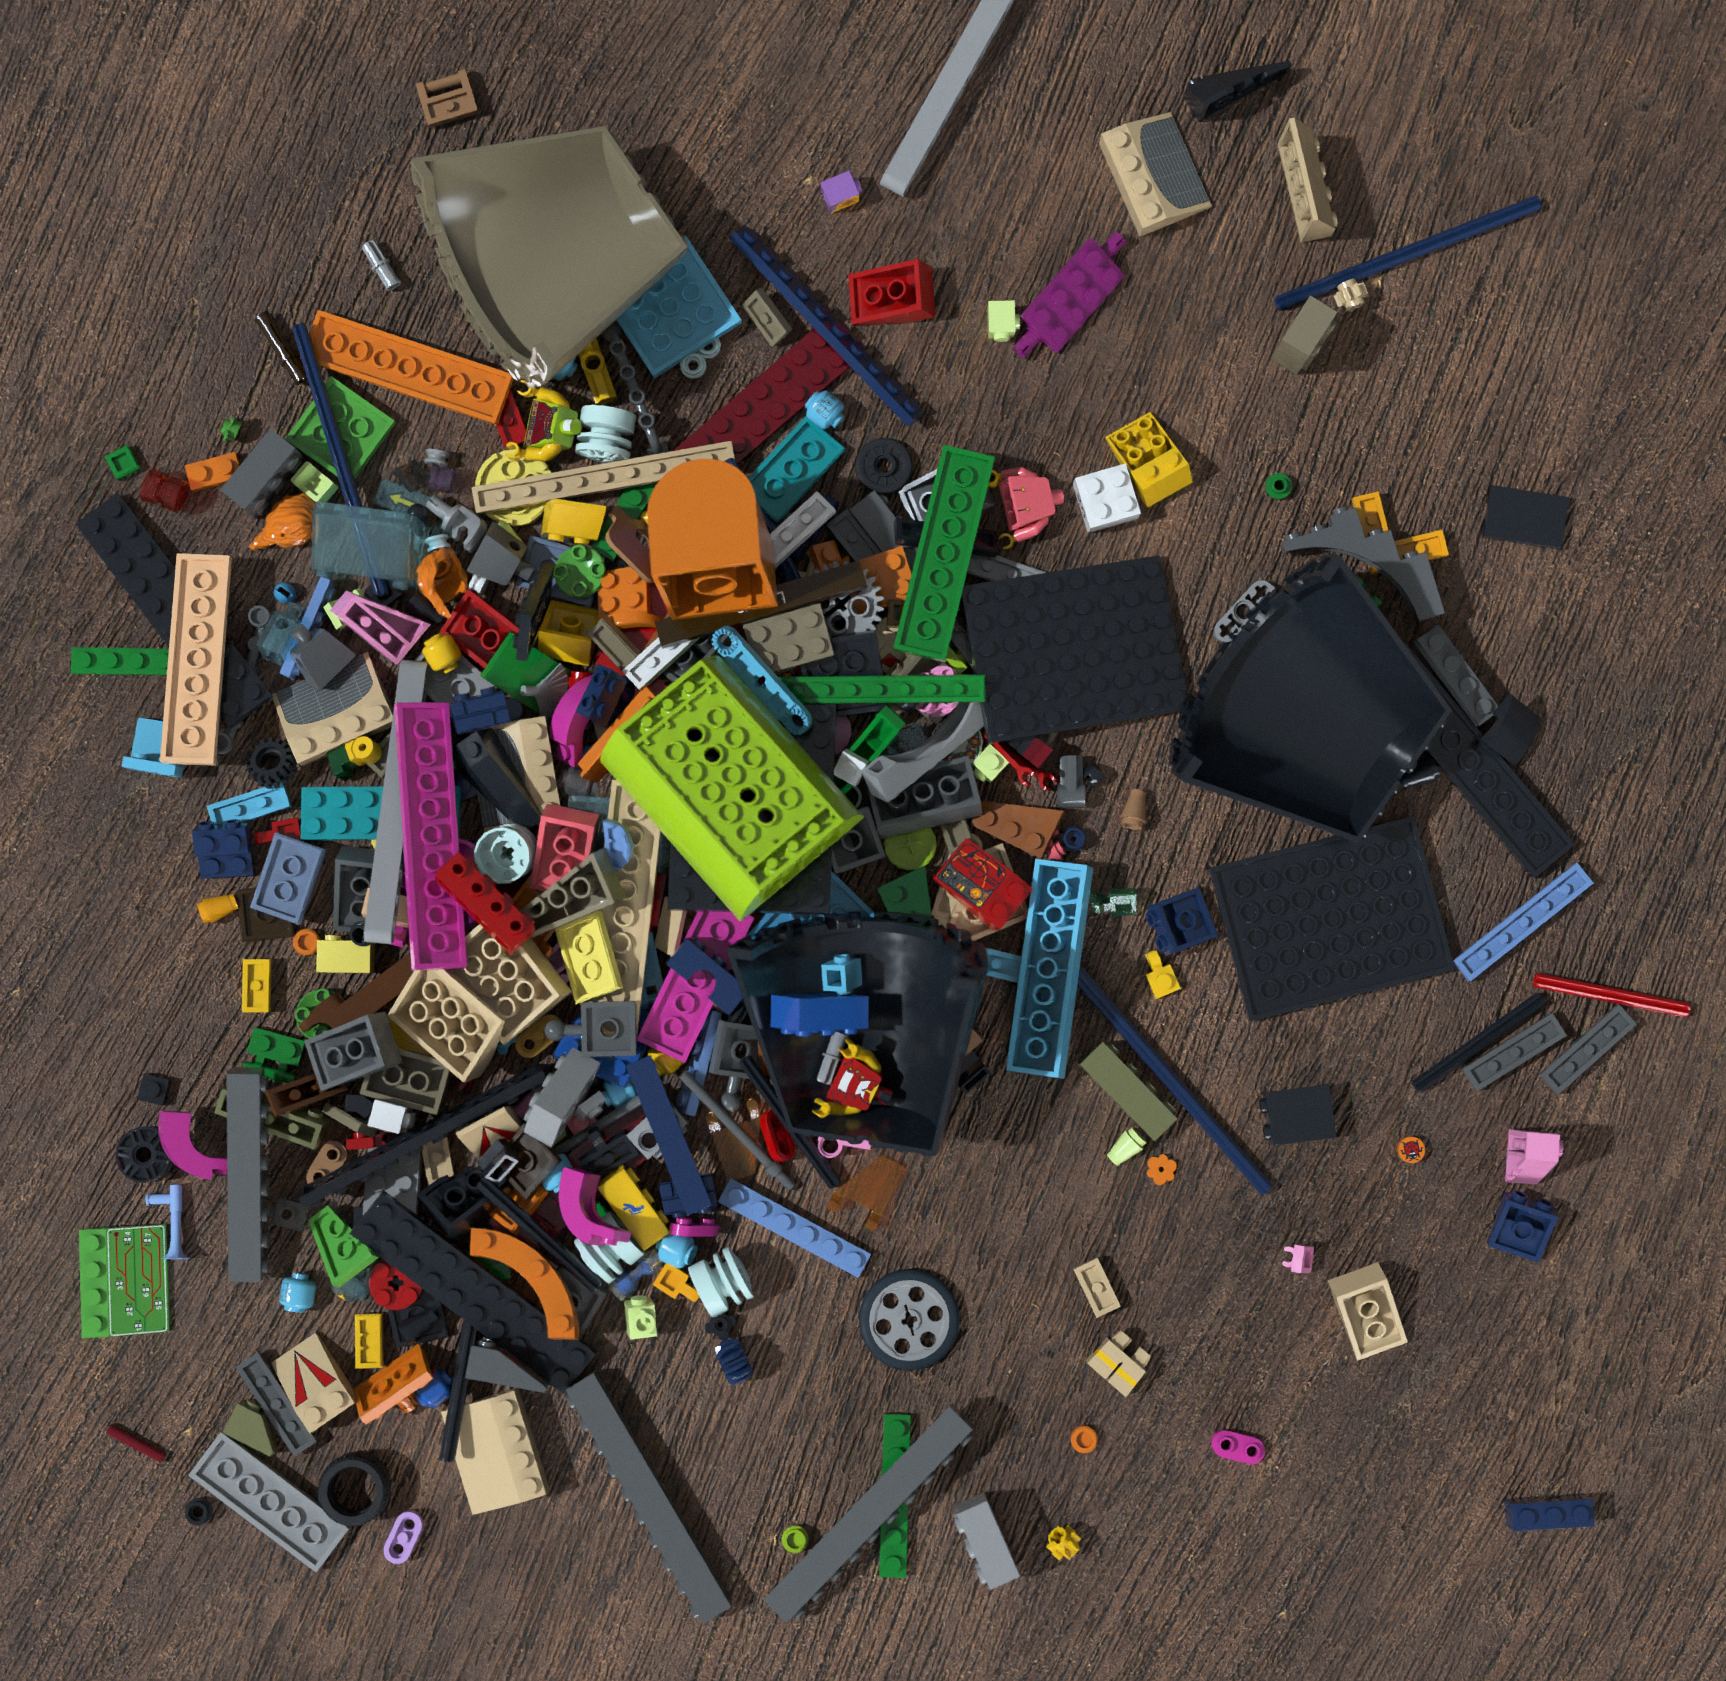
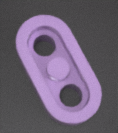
[384,1510,423,1564]

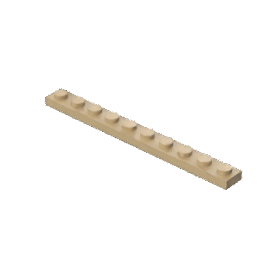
[472,441,735,515]

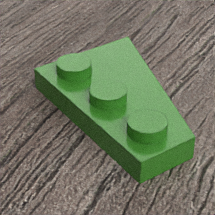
[308,1205,379,1288]

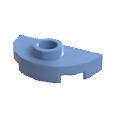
[603,818,634,871]

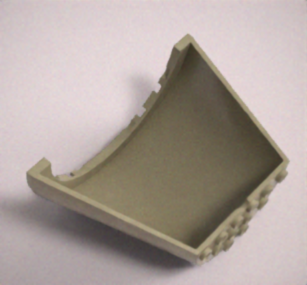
[411,126,688,388]

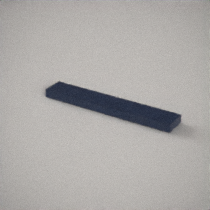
[626,1055,712,1216]

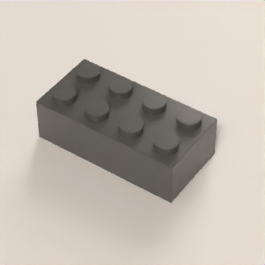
[866,756,982,839]

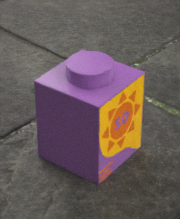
[820,171,862,213]

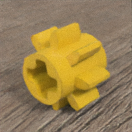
[1046,1525,1081,1560]

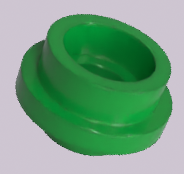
[1265,473,1292,500]

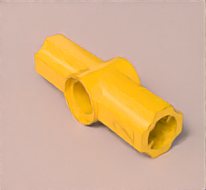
[578,338,617,405]

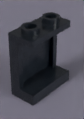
[1259,1084,1337,1146]

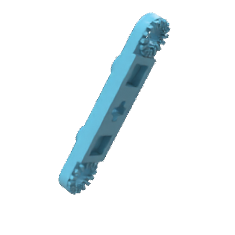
[711,626,812,735]

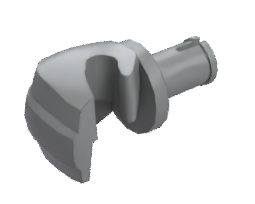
[426,495,488,553]

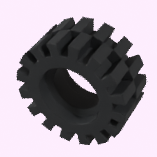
[245,737,298,789]

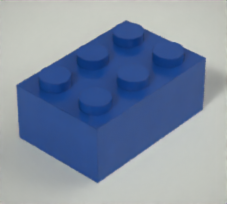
[771,992,869,1036]

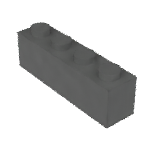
[1411,624,1498,727]

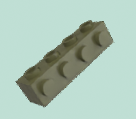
[214,1085,331,1150]

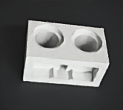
[368,1099,416,1134]

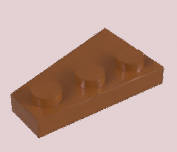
[970,801,1065,859]

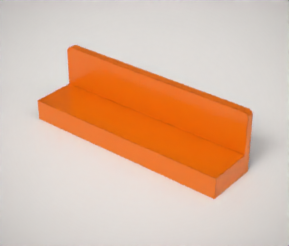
[578,686,657,783]

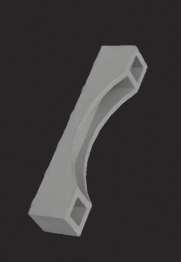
[861,702,984,803]

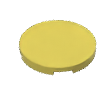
[475,449,551,527]

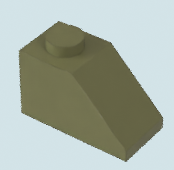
[222,1399,278,1457]

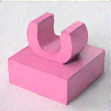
[1282,1245,1314,1273]

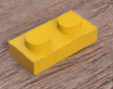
[242,959,272,1012]

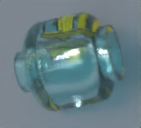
[329,1270,370,1303]

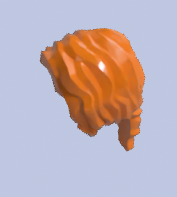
[249,493,322,551]
[416,547,468,619]

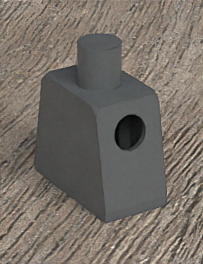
[467,522,535,585]
[290,624,356,690]

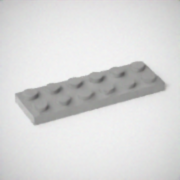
[188,1431,350,1572]

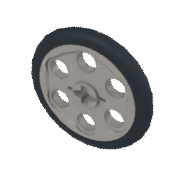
[859,1269,960,1371]

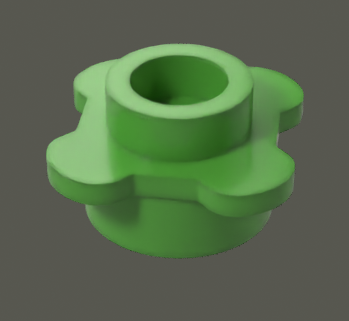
[220,415,241,442]

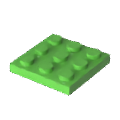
[285,376,396,480]

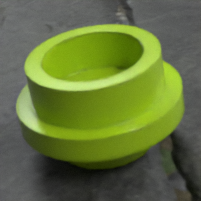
[782,1525,809,1553]

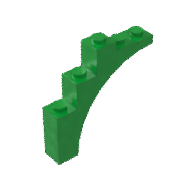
[834,706,906,795]

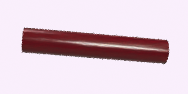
[106,1424,167,1463]

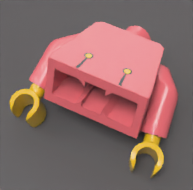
[988,467,1064,550]

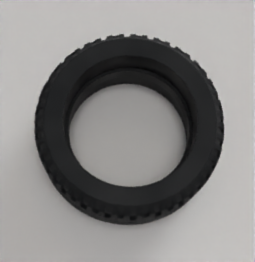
[317,1452,392,1526]

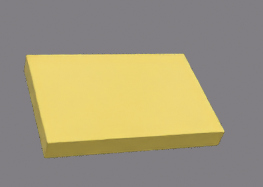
[555,911,623,1004]

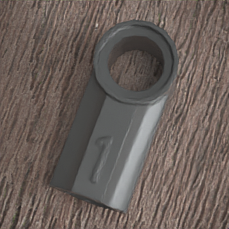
[1057,755,1085,808]

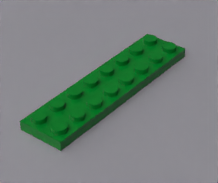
[893,445,995,662]

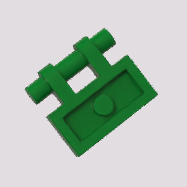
[242,1027,306,1084]

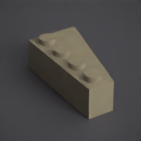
[519,848,626,939]

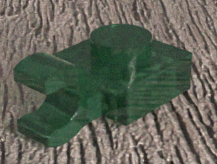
[1090,888,1137,917]

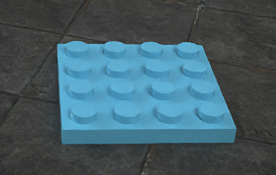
[616,236,742,379]

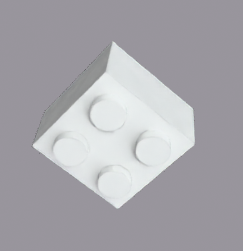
[1073,463,1141,533]

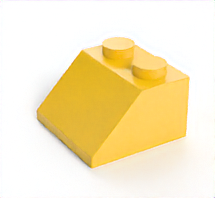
[541,499,606,545]
[538,600,598,666]

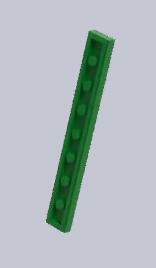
[777,674,985,704]

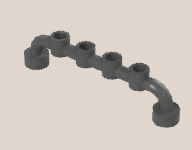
[601,321,669,455]
[217,606,271,754]

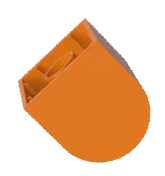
[647,459,778,620]

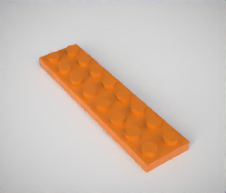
[300,310,514,426]

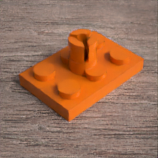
[353,1343,433,1425]

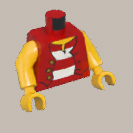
[812,1038,893,1118]

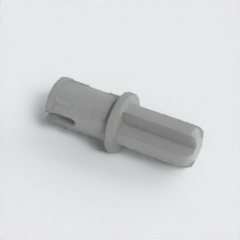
[362,240,401,291]
[817,1032,849,1085]

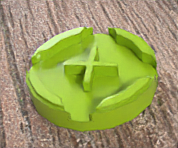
[884,828,937,871]

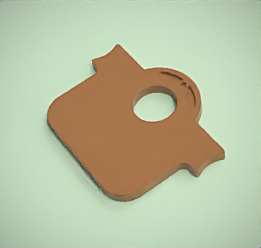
[605,504,654,583]

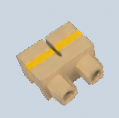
[1085,1330,1151,1397]

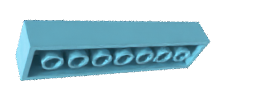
[1006,859,1093,1079]

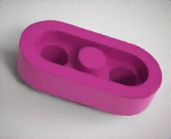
[669,1217,719,1237]
[1211,1429,1265,1464]

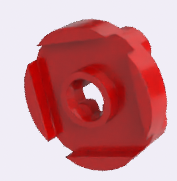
[369,1260,423,1310]

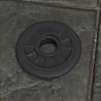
[855,438,913,494]

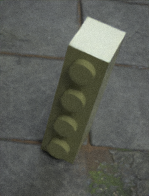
[1078,1042,1177,1141]

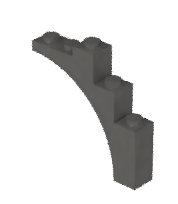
[1280,506,1445,623]

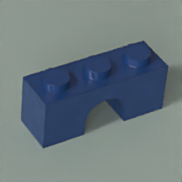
[666,937,743,1015]
[1504,1494,1594,1531]

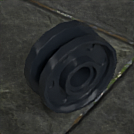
[115,1127,175,1183]

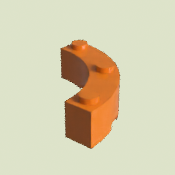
[470,1228,580,1340]

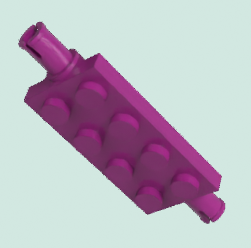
[1012,231,1127,359]

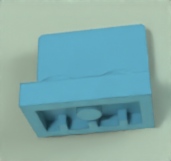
[122,718,184,778]

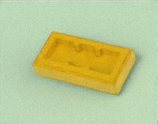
[355,1313,384,1369]

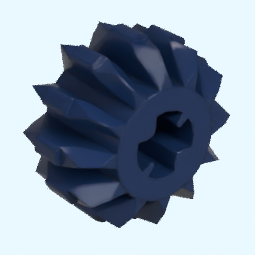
[715,1338,753,1385]

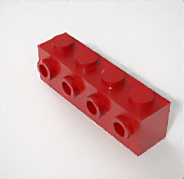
[435,852,535,955]

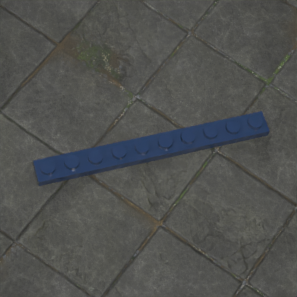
[729,227,925,427]

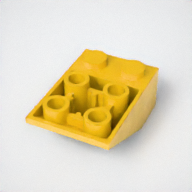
[1105,412,1193,508]

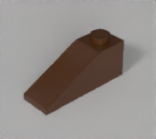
[265,1074,347,1117]

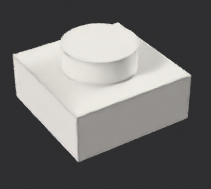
[834,749,869,786]
[575,1091,606,1123]

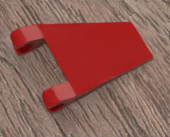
[984,734,1059,791]

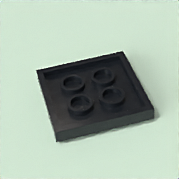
[800,630,889,717]

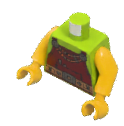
[505,380,582,462]

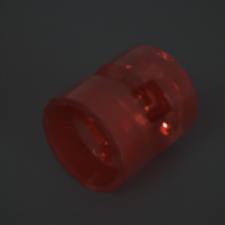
[140,468,189,513]

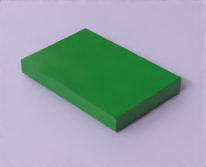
[480,632,571,714]

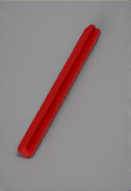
[1533,973,1690,1017]

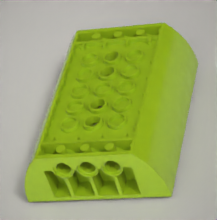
[600,656,863,922]

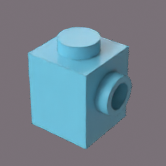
[821,954,863,994]

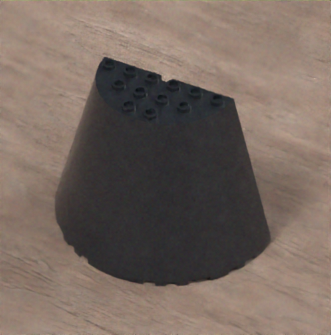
[1169,553,1452,843]
[727,911,989,1157]

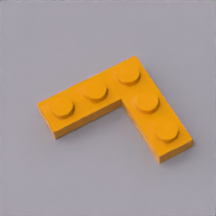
[1351,491,1449,575]

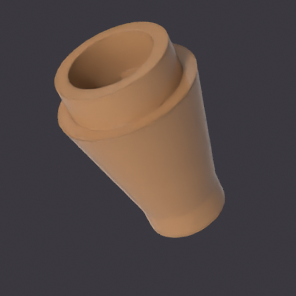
[1120,789,1146,830]

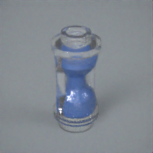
[608,1248,664,1302]

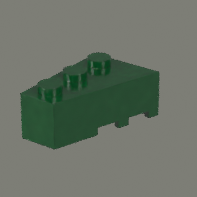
[877,866,932,918]

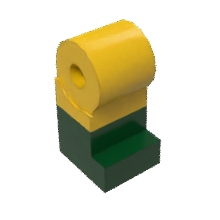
[326,736,382,782]

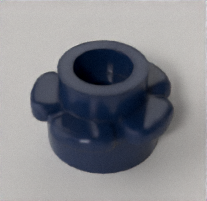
[1060,826,1086,852]

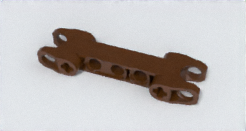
[298,937,414,1033]

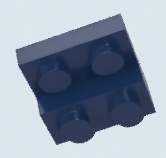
[575,664,636,729]
[192,819,255,879]
[1146,887,1218,956]
[1487,1190,1558,1263]

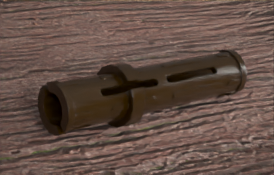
[254,311,308,385]

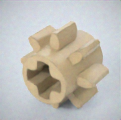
[1334,279,1369,311]

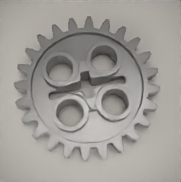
[799,560,885,636]

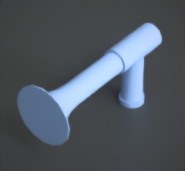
[145,1185,190,1260]

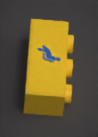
[597,1165,670,1251]

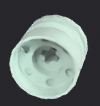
[575,405,636,463]
[474,823,537,884]
[574,1211,645,1283]
[688,1246,754,1318]

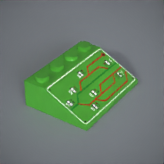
[79,1224,170,1338]

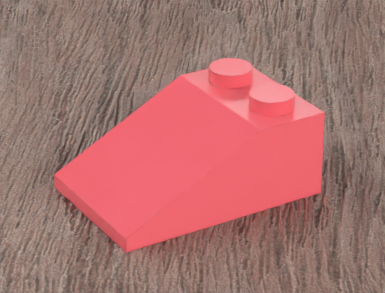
[530,804,600,891]

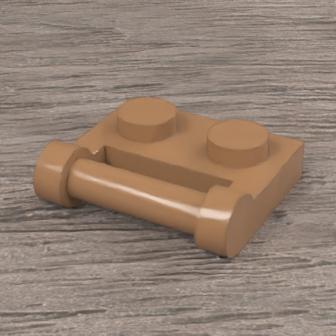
[415,68,479,128]

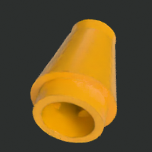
[197,894,239,924]

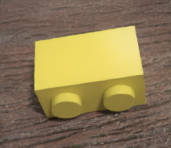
[316,935,375,973]

